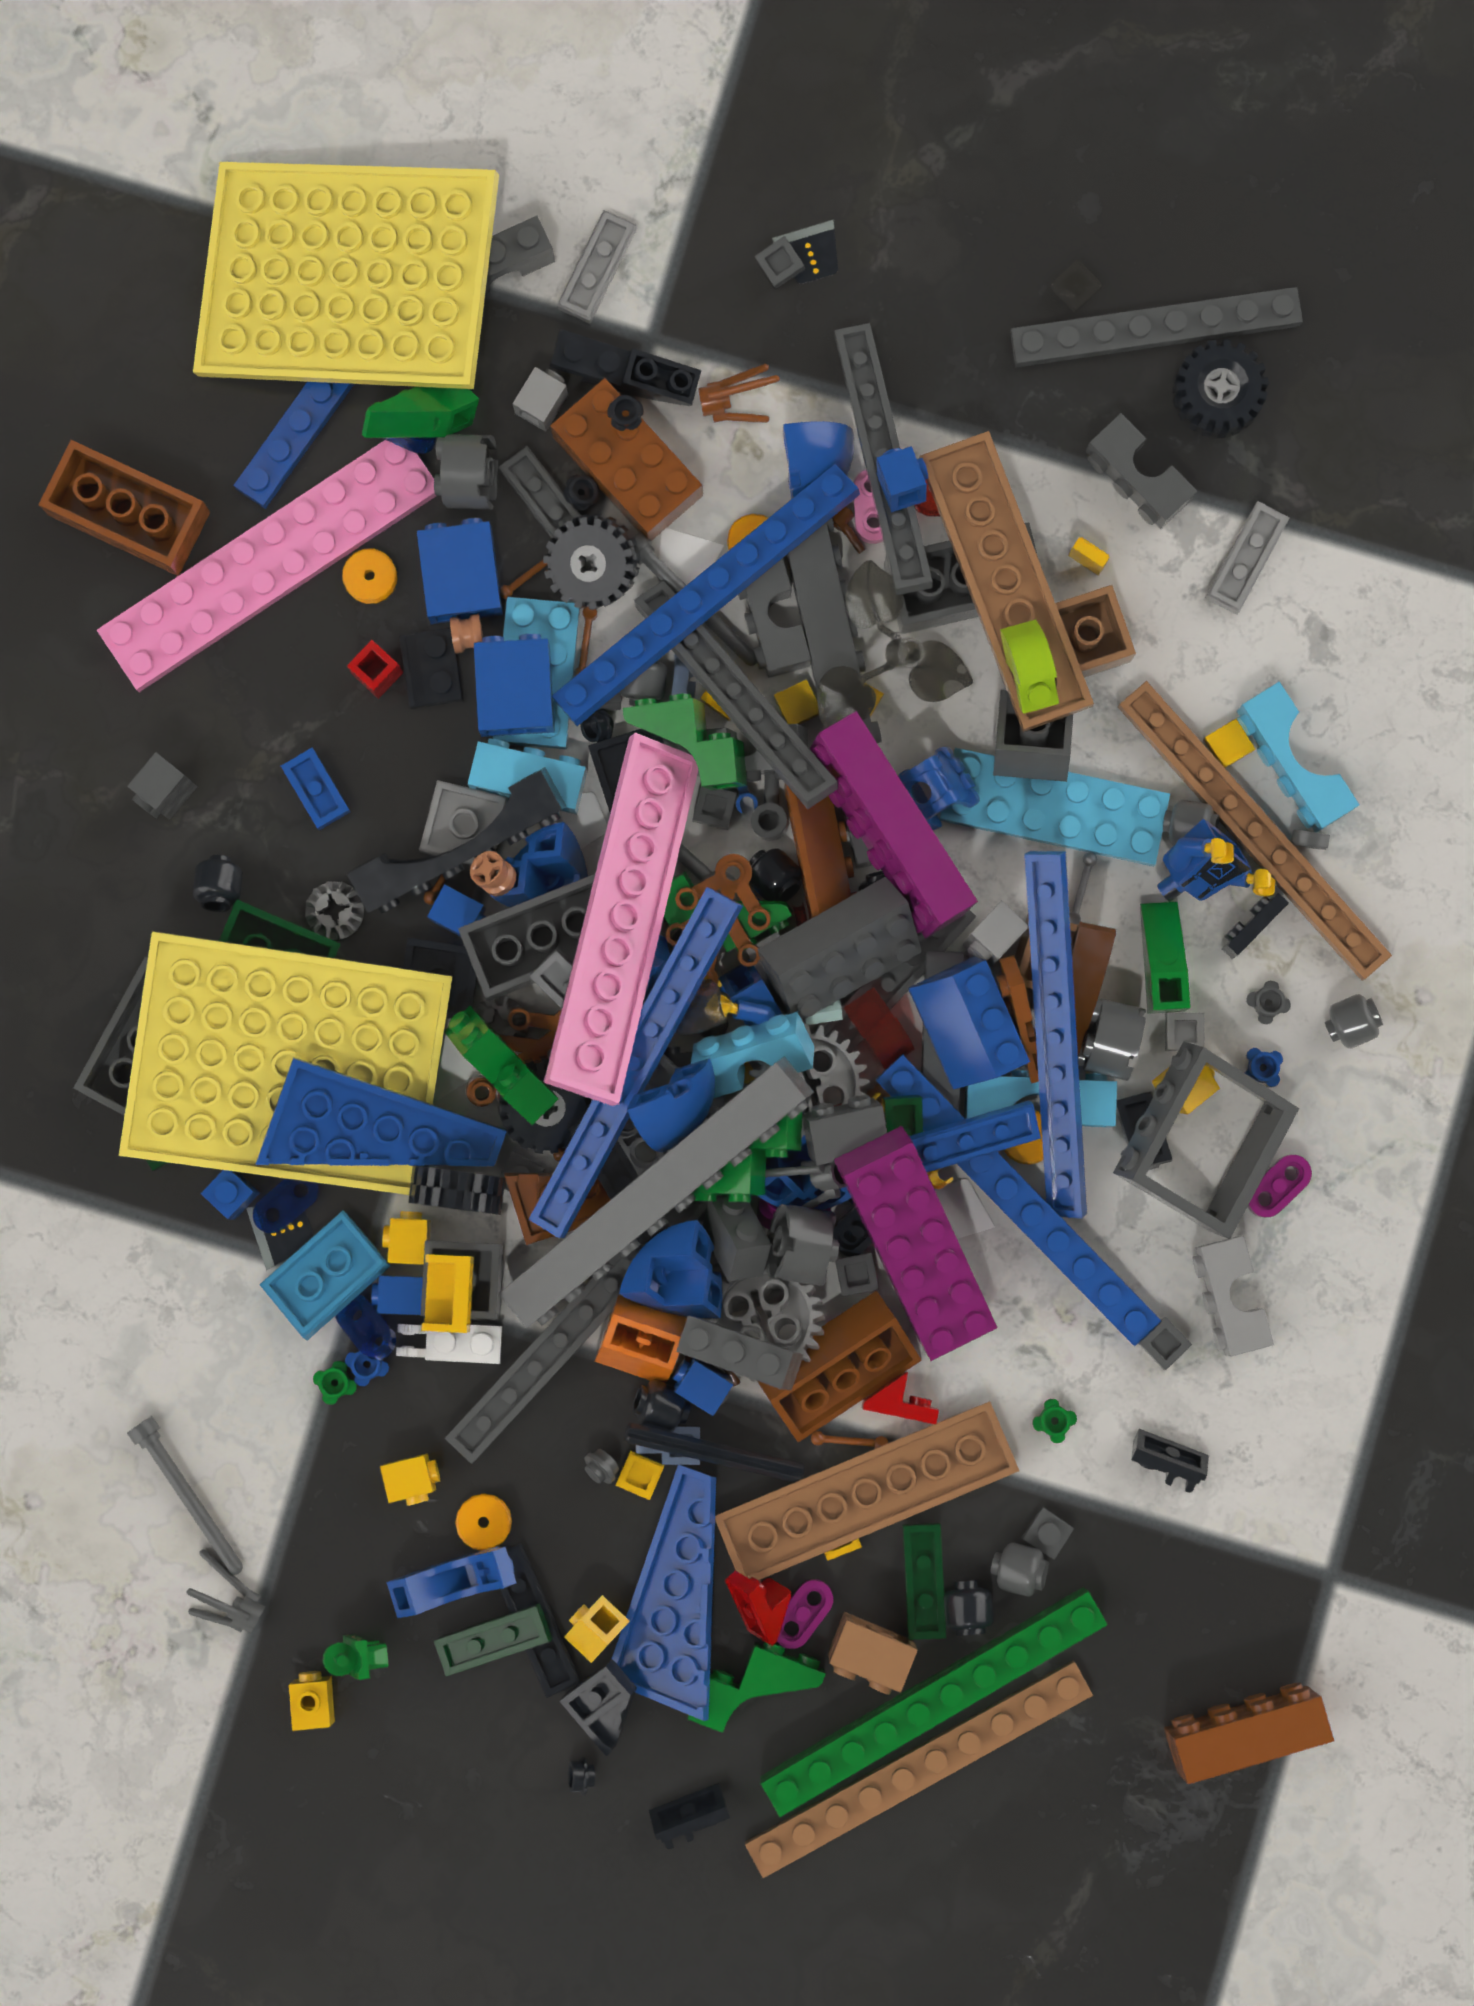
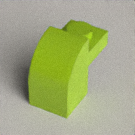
[1000,619,1059,714]

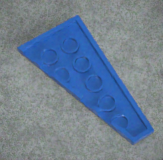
[256,1057,507,1166]
[611,1465,716,1721]

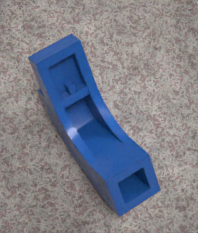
[386,1546,516,1618]

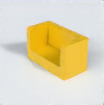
[421,1254,474,1333]

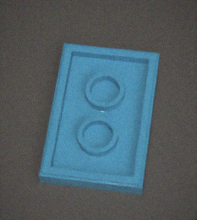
[259,1210,391,1341]

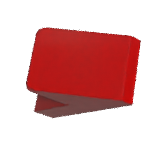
[861,1371,939,1425]
[725,1570,791,1646]

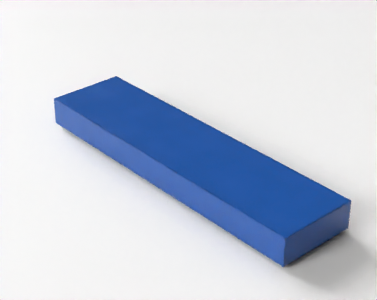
[909,1100,1041,1172]

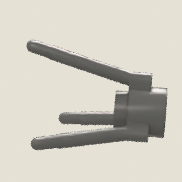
[765,1160,846,1208]
[187,1549,266,1633]

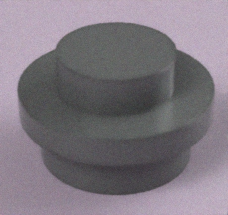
[584,1449,619,1484]

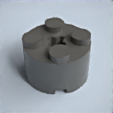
[434,434,499,509]
[1078,998,1146,1081]
[766,1204,839,1286]

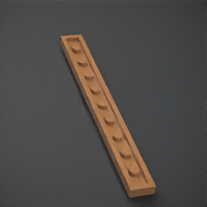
[1118,681,1392,981]
[745,1660,1093,1878]

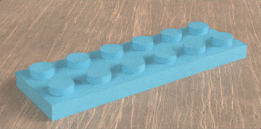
[939,748,1170,867]

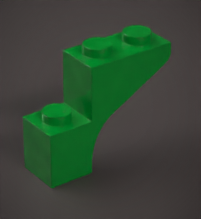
[623,693,747,791]
[664,871,793,952]
[444,1006,559,1125]
[692,1111,803,1202]
[688,1642,826,1733]

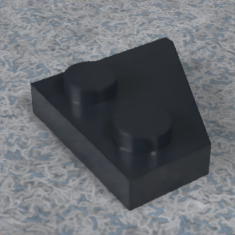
[560,1659,637,1756]

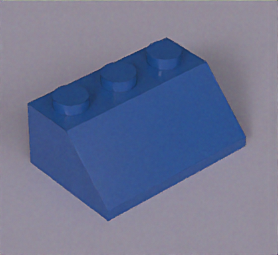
[908,956,1030,1089]

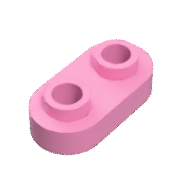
[853,470,883,544]

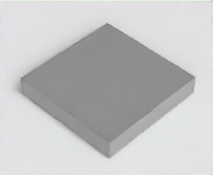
[419,780,509,865]

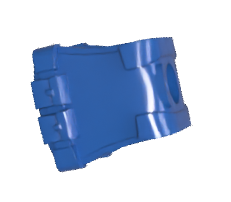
[898,746,980,830]

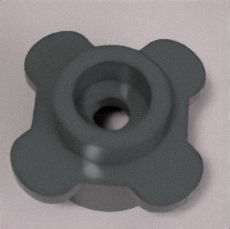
[1246,981,1291,1024]

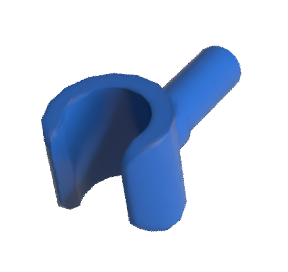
[735,785,758,813]

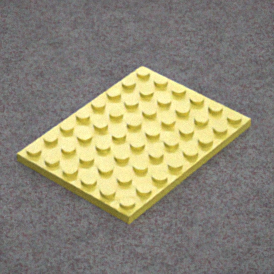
[193,162,499,389]
[119,931,452,1195]

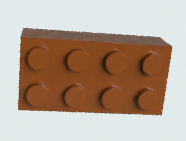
[550,378,703,541]
[38,440,210,576]
[1164,1683,1335,1784]

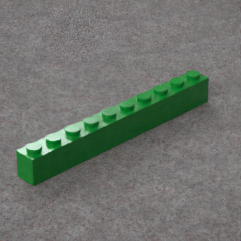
[760,1587,1108,1817]

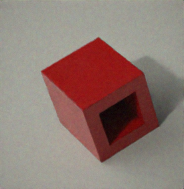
[347,640,403,699]

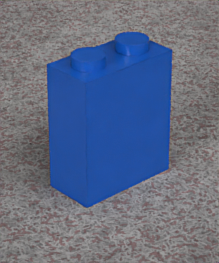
[417,518,503,624]
[474,634,555,737]

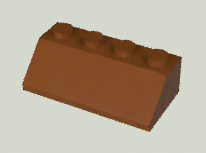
[784,783,857,920]
[757,1290,922,1442]

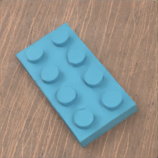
[493,597,580,749]

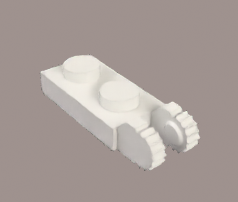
[396,1324,503,1364]

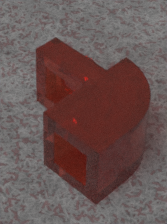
[843,987,915,1071]

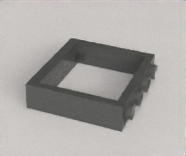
[1113,1041,1300,1239]

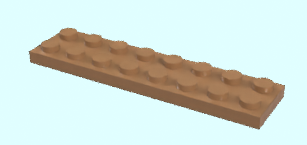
[919,431,1094,732]
[715,1401,1020,1580]

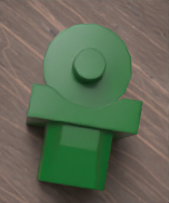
[323,1634,388,1680]

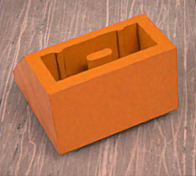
[595,1295,687,1382]

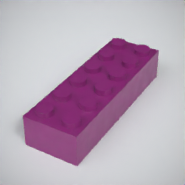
[809,711,978,939]
[834,1126,998,1361]

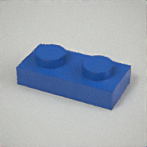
[281,748,351,830]

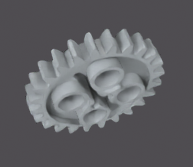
[749,1024,870,1137]
[708,1268,825,1382]

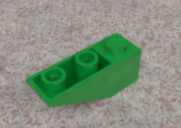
[362,386,479,438]
[1140,902,1191,1014]

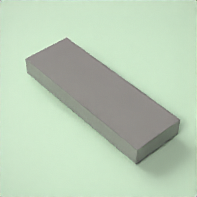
[557,210,637,324]
[1205,501,1289,615]

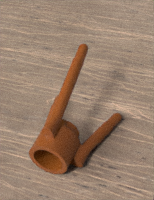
[698,364,780,423]

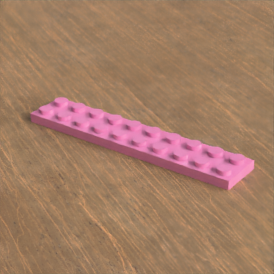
[97,438,436,692]
[544,733,699,1106]

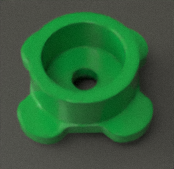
[313,1361,357,1405]
[1032,1399,1077,1443]

